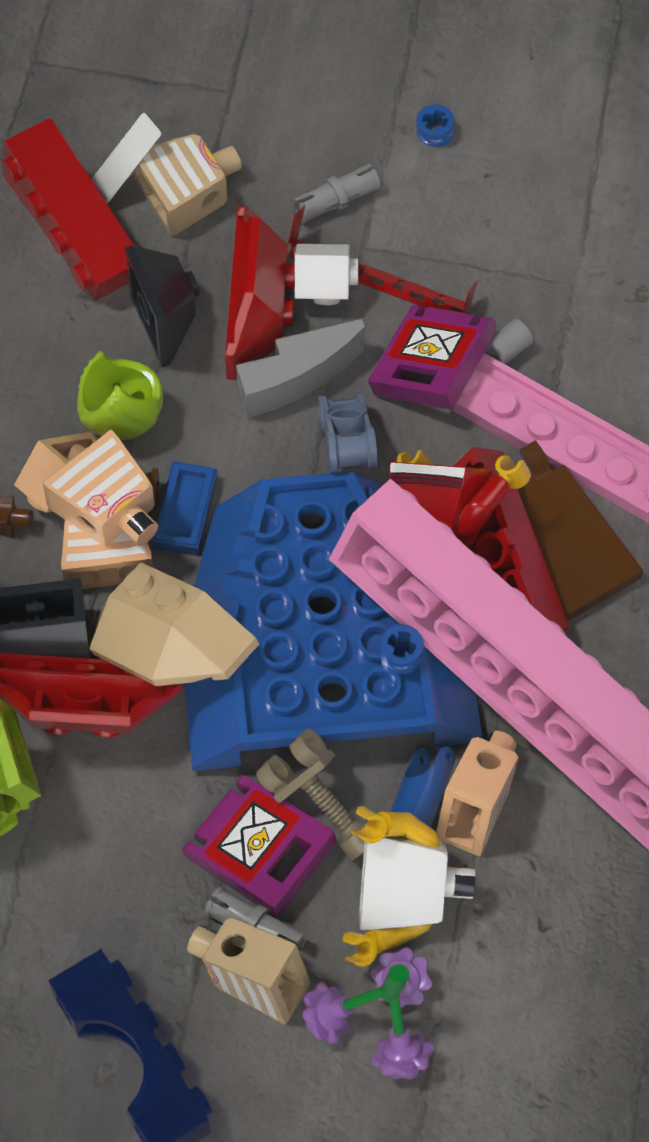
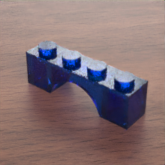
[48,948,213,1142]

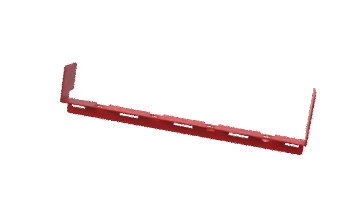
[288,205,478,313]

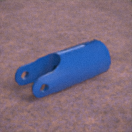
[390,746,455,828]

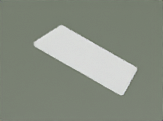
[91,113,161,204]

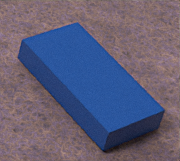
[152,461,218,556]

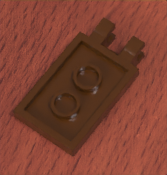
[518,440,644,621]

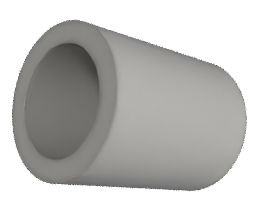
[485,319,533,364]

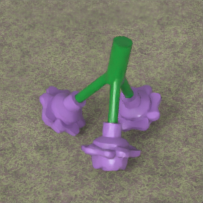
[302,947,434,1079]

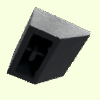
[0,578,91,700]

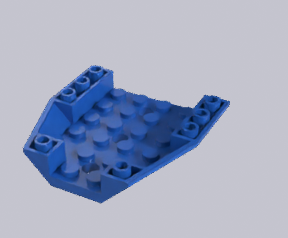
[184,471,482,771]

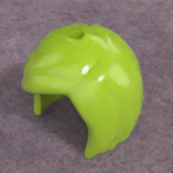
[77,351,163,440]

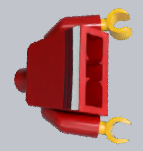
[389,449,531,546]

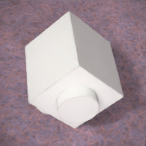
[295,244,358,305]

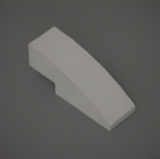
[236,319,365,418]

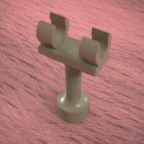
[256,728,368,861]

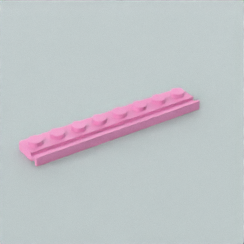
[452,353,649,523]

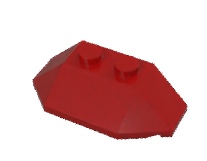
[225,205,295,379]
[0,653,182,737]

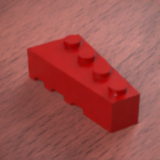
[1,117,133,301]
[454,447,570,632]

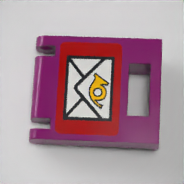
[368,305,496,410]
[182,775,337,918]

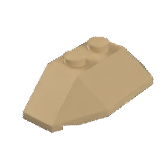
[89,562,259,686]

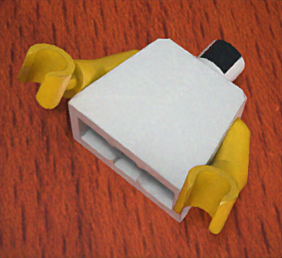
[343,806,475,967]

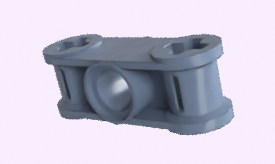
[318,392,378,473]

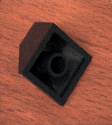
[124,245,200,367]

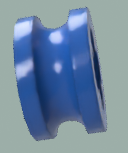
[416,104,455,147]
[379,624,424,674]

